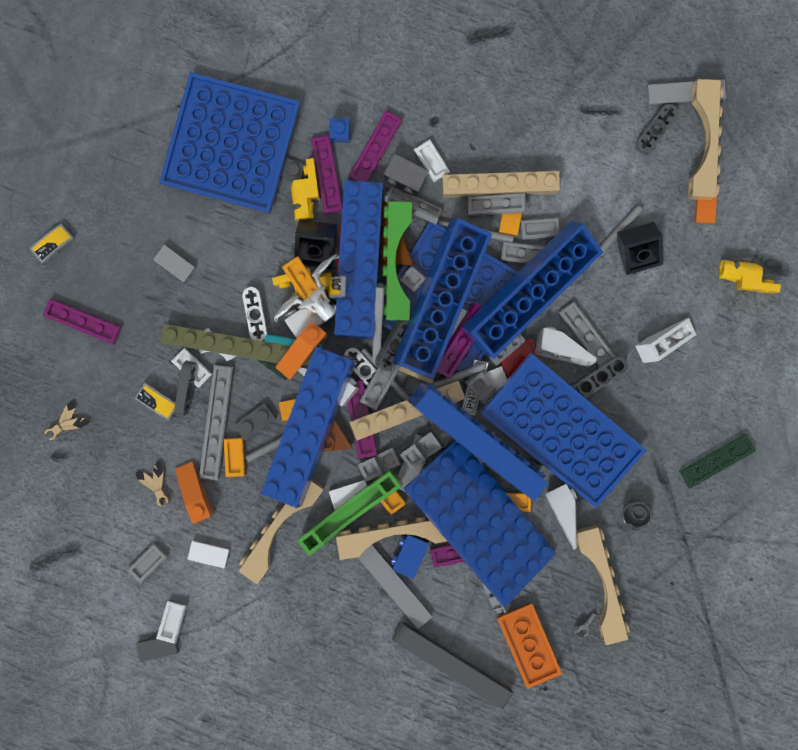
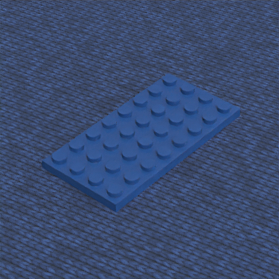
[480,353,647,508]
[403,440,556,607]

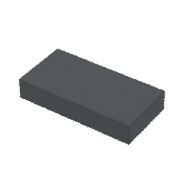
[136,638,179,662]

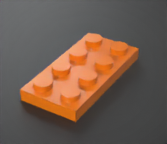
[497,602,562,689]

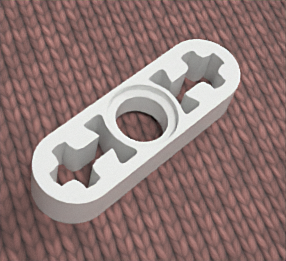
[242,287,268,341]
[344,348,376,386]

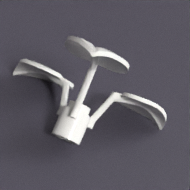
[274,254,339,323]

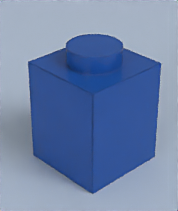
[330,118,350,143]

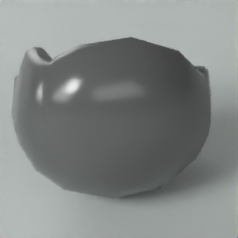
[622,499,653,529]

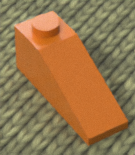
[275,321,328,380]
[175,461,215,524]

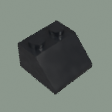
[295,219,337,269]
[617,222,663,275]

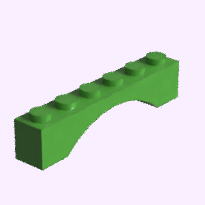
[383,202,412,320]
[297,468,403,556]

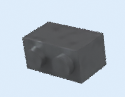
[384,154,429,195]

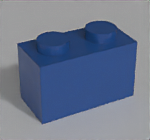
[391,534,429,579]

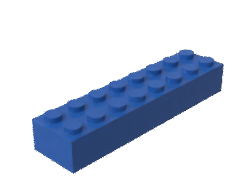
[334,180,383,339]
[392,218,492,379]
[462,221,603,359]
[261,346,356,508]
[407,383,549,501]

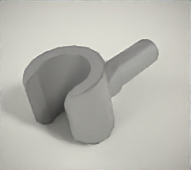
[574,613,596,638]

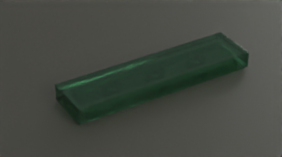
[679,434,756,489]

